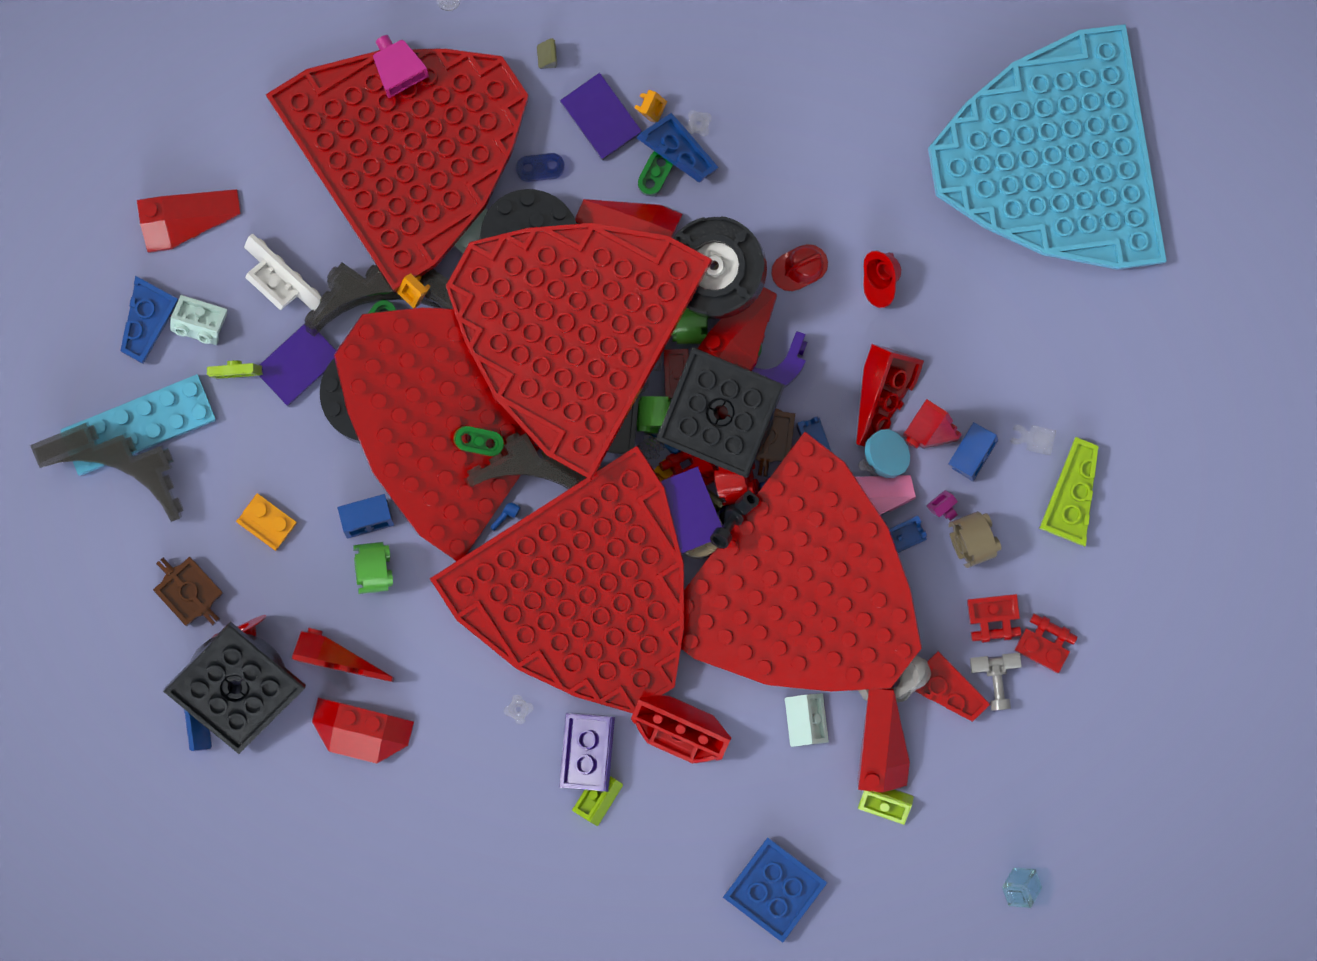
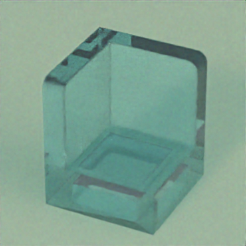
[1002,868,1042,908]

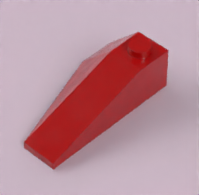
[137,189,241,253]
[575,199,683,238]
[697,287,777,370]
[856,344,924,447]
[902,399,962,449]
[292,628,394,682]
[858,688,910,792]

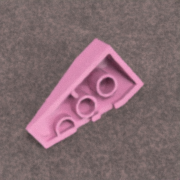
[855,475,916,515]

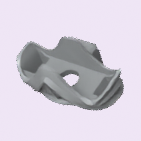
[858,656,931,702]

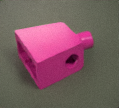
[373,35,429,98]

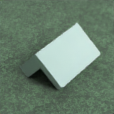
[785,693,829,747]

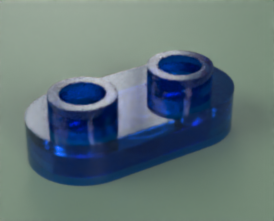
[516,153,565,182]

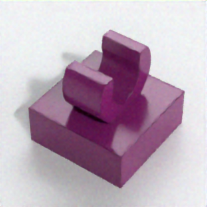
[926,490,958,521]

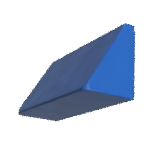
[184,709,212,751]

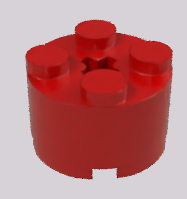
[714,462,760,506]

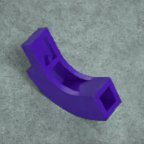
[752,331,808,388]

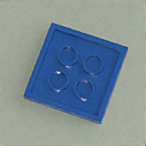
[723,837,827,943]

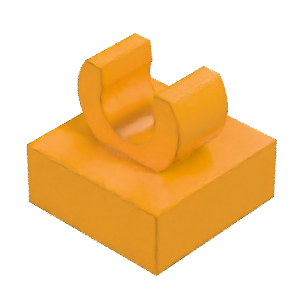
[634,90,667,123]
[397,273,430,308]

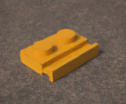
[236,493,297,551]

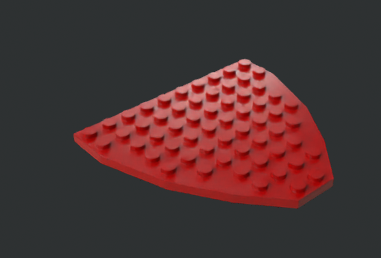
[265,49,529,293]
[446,223,713,480]
[334,307,540,561]
[681,432,922,692]
[430,445,684,713]

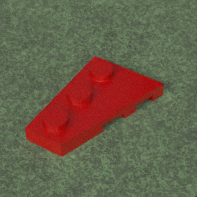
[915,651,990,722]

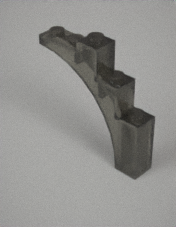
[304,262,453,337]
[30,422,184,522]
[464,432,602,489]

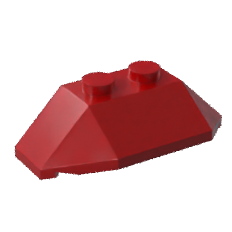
[631,695,731,764]
[312,698,414,764]

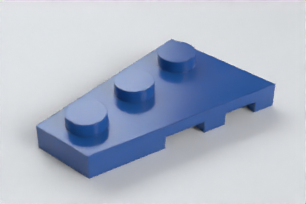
[637,113,719,183]
[120,276,179,364]

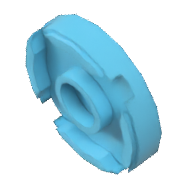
[865,429,910,478]

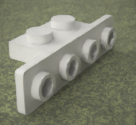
[244,234,323,312]

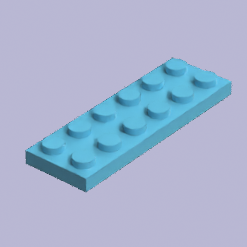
[60,374,216,476]

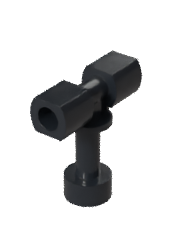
[710,490,759,549]

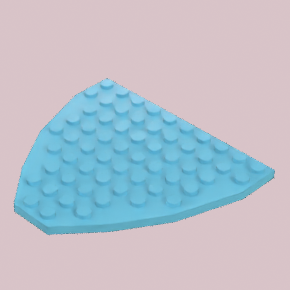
[928,24,1167,269]

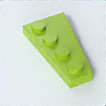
[1039,437,1099,547]

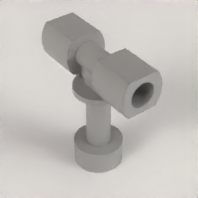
[970,653,1022,711]

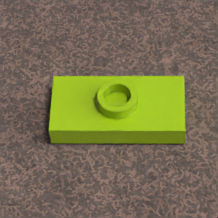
[207,360,262,379]

